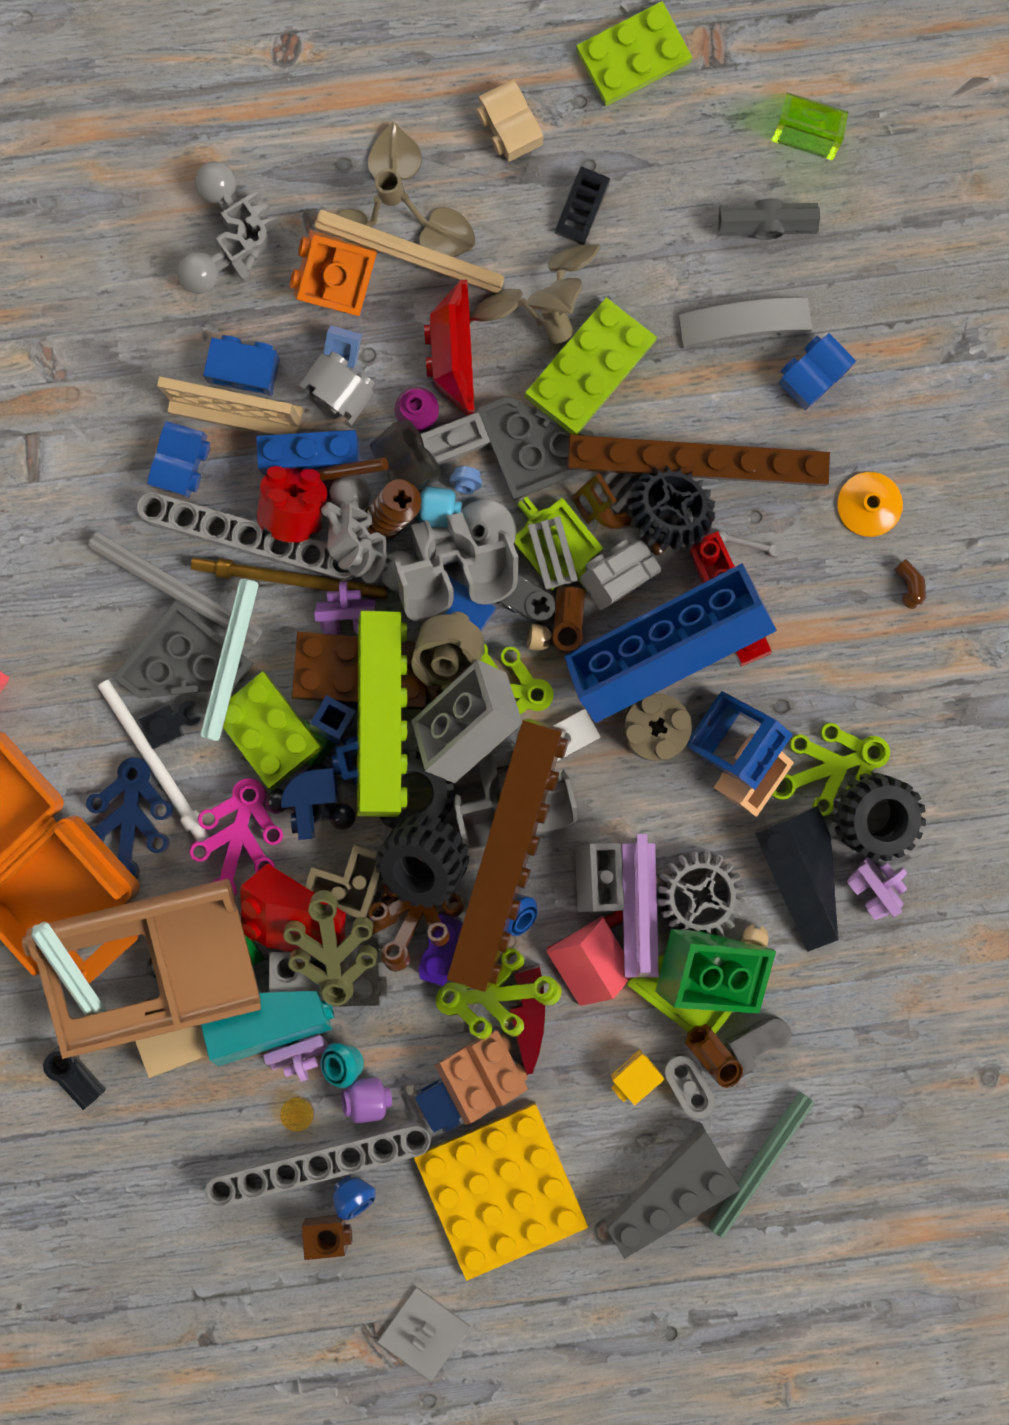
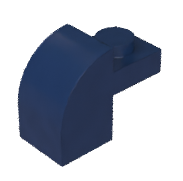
[309,695,358,745]
[281,768,339,840]

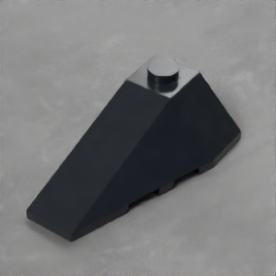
[755,805,839,952]

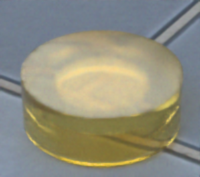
[280,1096,315,1132]

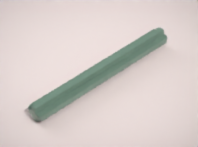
[709,1092,814,1238]

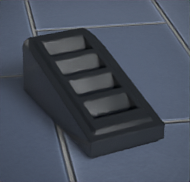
[554,167,610,245]

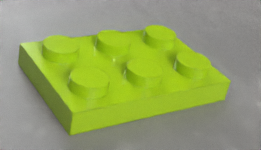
[576,1,693,106]
[223,671,324,790]

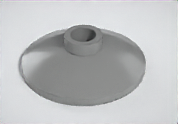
[461,500,516,547]

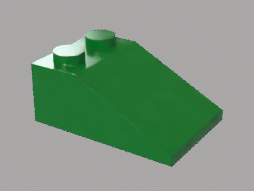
[655,929,776,1014]

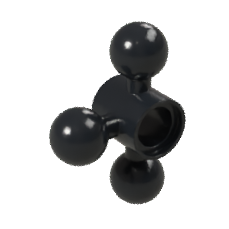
[265,764,356,830]

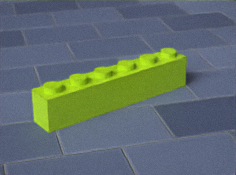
[357,611,407,817]

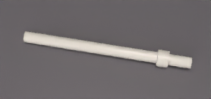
[98,680,210,852]

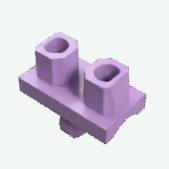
[847,857,907,920]
[263,1034,328,1082]

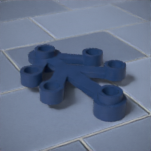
[86,757,173,879]

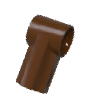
[552,587,585,654]
[685,1024,743,1088]

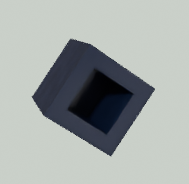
[414,1078,461,1133]

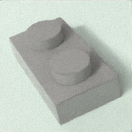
[417,412,491,468]

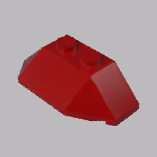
[424,279,475,416]

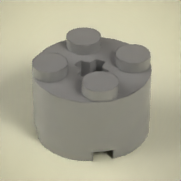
[297,351,375,427]

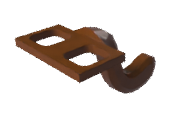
[571,473,669,555]

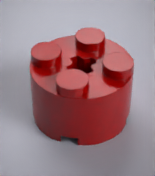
[256,466,327,542]

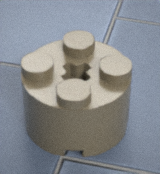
[412,612,484,691]
[622,694,692,761]

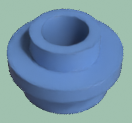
[449,466,482,494]

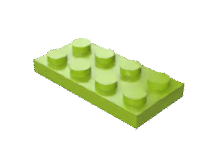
[524,297,657,435]

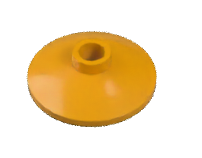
[837,472,903,537]

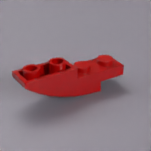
[689,531,772,667]

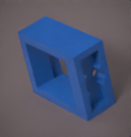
[686,691,793,790]

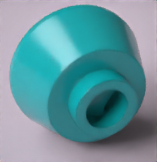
[321,1043,364,1088]

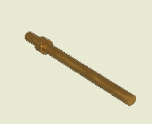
[191,557,388,600]

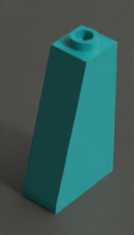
[201,991,335,1067]

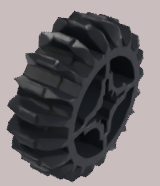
[626,465,716,553]

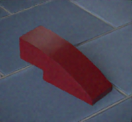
[509,964,545,1075]

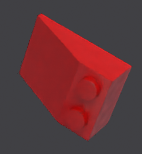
[240,863,346,956]

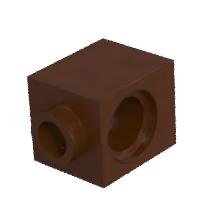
[301,1215,353,1260]

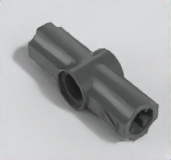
[718,198,820,240]

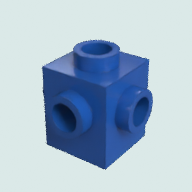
[332,736,358,785]

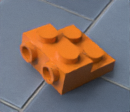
[289,230,377,316]

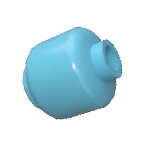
[413,486,462,528]

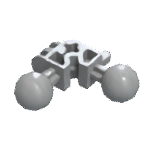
[177,161,279,294]
[321,475,418,591]

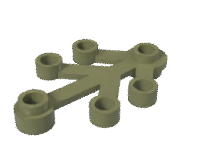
[284,890,377,1006]

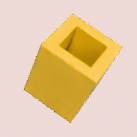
[611,1049,664,1106]

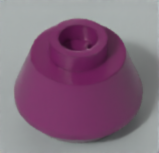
[394,387,439,431]

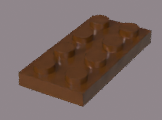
[292,631,426,710]

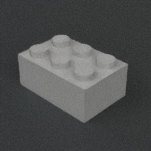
[412,660,522,783]

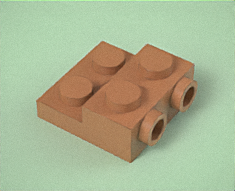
[434,1030,528,1125]

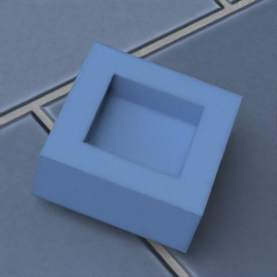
[324,325,362,369]

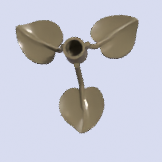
[325,122,475,257]
[470,244,601,344]

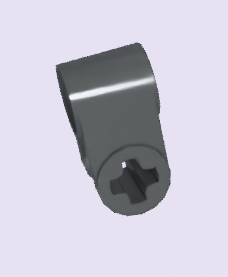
[496,575,555,624]

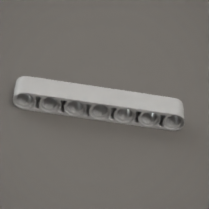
[137,492,356,581]
[205,1120,432,1208]

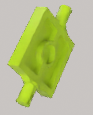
[514,496,604,592]

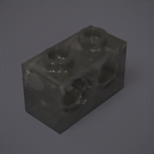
[339,935,387,1007]

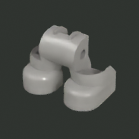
[394,512,518,621]
[455,744,578,848]

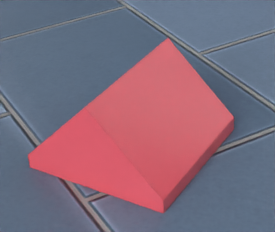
[546,916,630,1006]

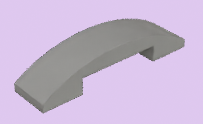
[678,298,812,348]

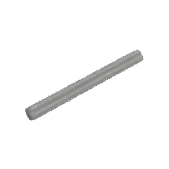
[88,532,263,645]

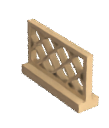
[157,376,304,435]

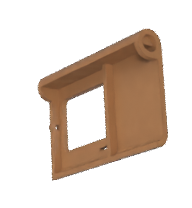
[22,879,261,1059]

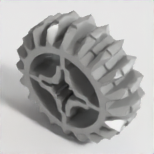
[656,851,746,936]

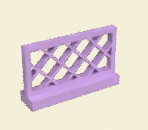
[622,834,659,978]

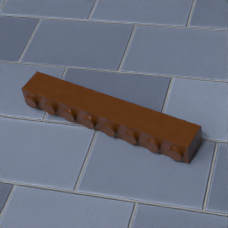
[447,718,569,992]

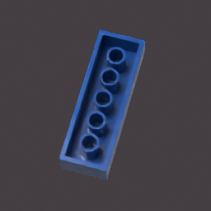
[564,563,777,723]

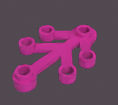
[189,778,283,896]

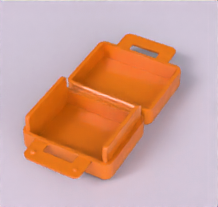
[0,731,140,984]

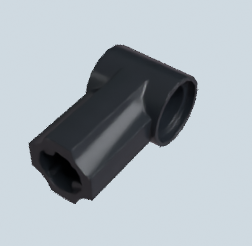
[43,1046,106,1110]

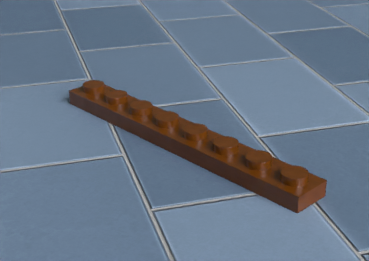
[567,435,830,486]

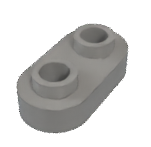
[664,1054,715,1119]

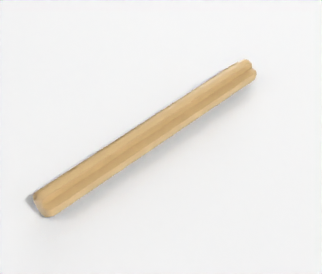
[315,210,504,294]

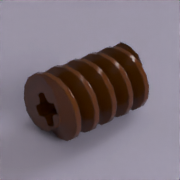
[365,479,421,540]

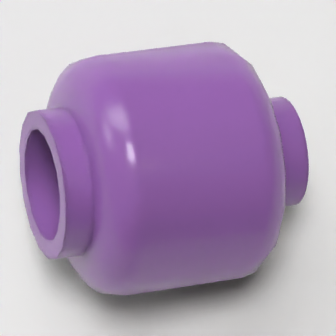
[341,1077,392,1124]

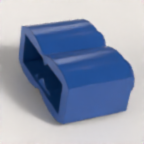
[779,333,856,411]
[147,421,211,498]

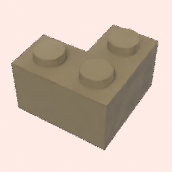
[305,844,381,918]

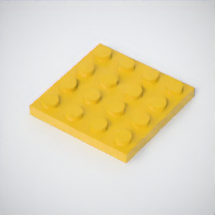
[414,1102,589,1281]

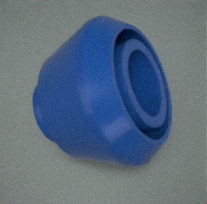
[507,894,538,936]
[332,1176,376,1220]

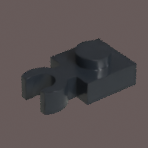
[139,701,203,749]

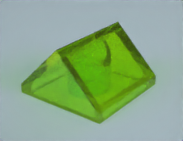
[771,92,848,161]

